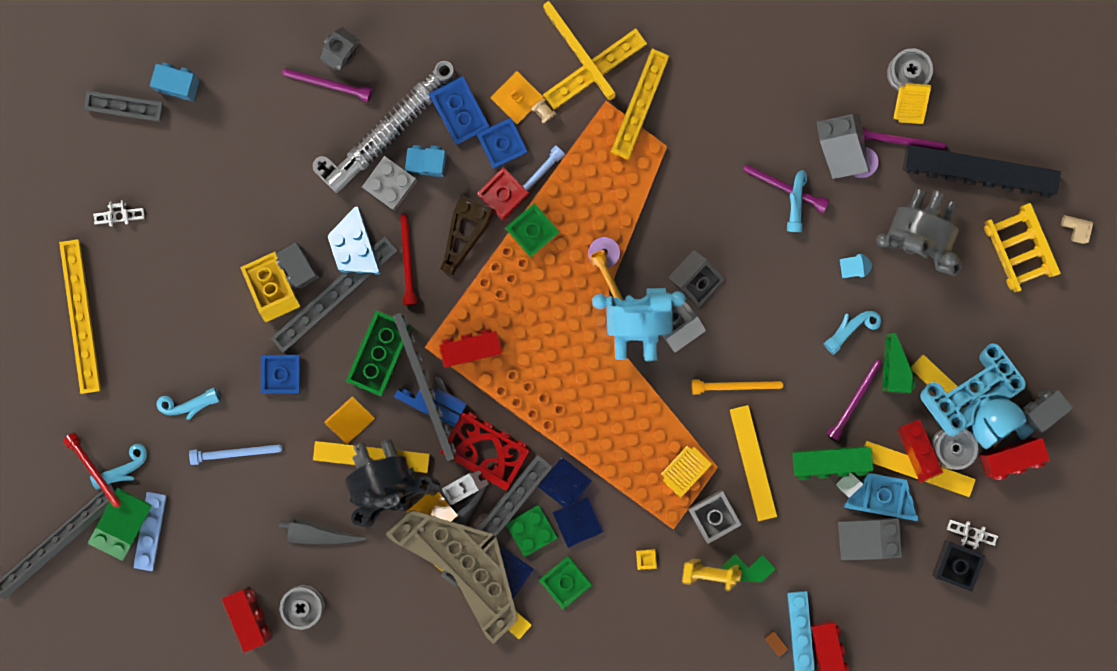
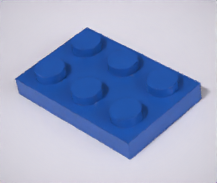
[429,76,489,145]

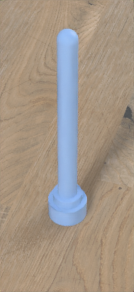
[498,145,566,219]
[189,445,283,465]

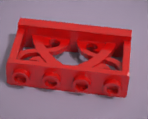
[440,411,530,491]

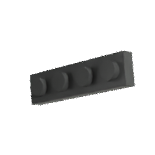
[84,91,164,122]

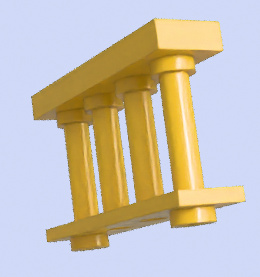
[984,203,1061,292]
[682,558,742,590]

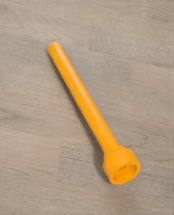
[590,250,623,300]
[691,379,784,395]

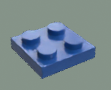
[477,118,528,169]
[261,355,300,393]

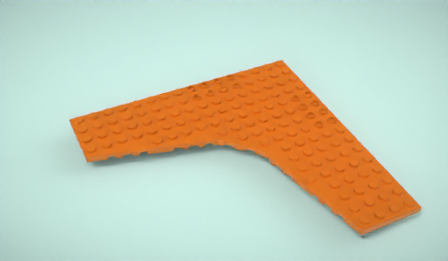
[424,101,718,530]

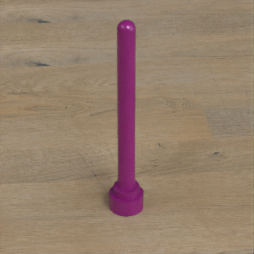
[282,69,372,102]
[862,127,947,150]
[743,165,830,214]
[826,360,882,442]

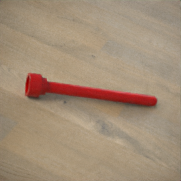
[400,214,418,306]
[63,433,121,508]

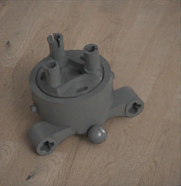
[876,189,961,276]

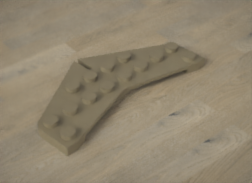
[385,510,517,644]

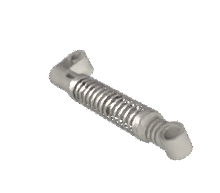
[313,61,456,194]

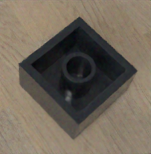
[932,540,986,592]

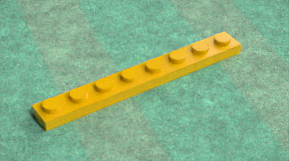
[59,239,101,394]

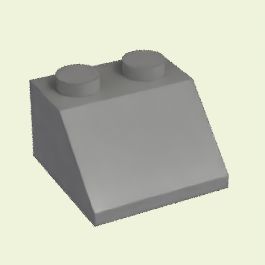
[662,302,706,353]

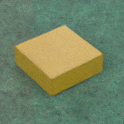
[636,549,657,570]

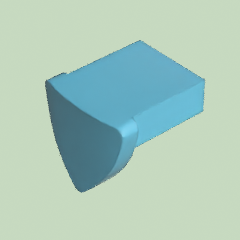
[840,254,872,278]

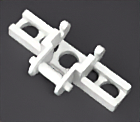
[93,200,145,226]
[947,520,998,550]

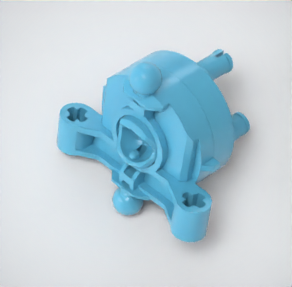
[592,288,686,361]

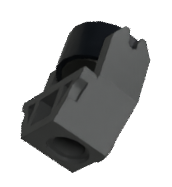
[320,27,360,71]

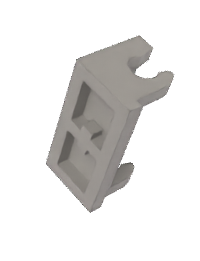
[442,471,489,505]

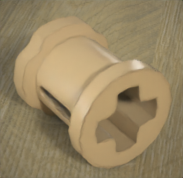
[531,98,556,124]

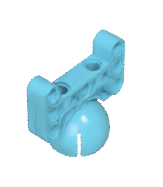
[920,344,1027,449]

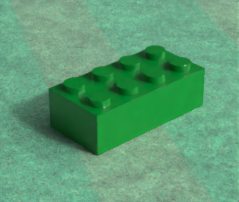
[346,310,413,397]
[792,446,873,480]

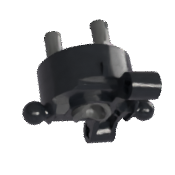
[345,439,440,528]

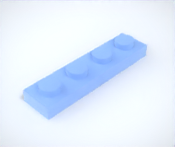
[133,492,167,571]

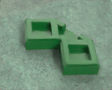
[721,554,776,582]

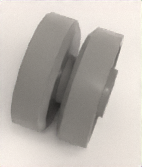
[887,48,933,92]
[931,427,978,470]
[279,584,325,630]

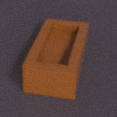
[764,631,788,657]

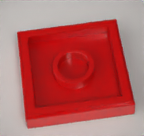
[477,167,530,221]

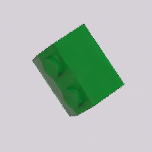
[882,333,915,393]
[88,488,152,561]

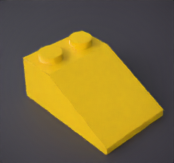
[240,252,300,323]

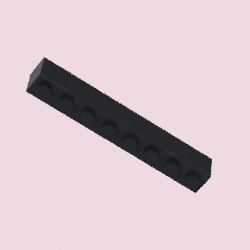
[902,145,1061,198]

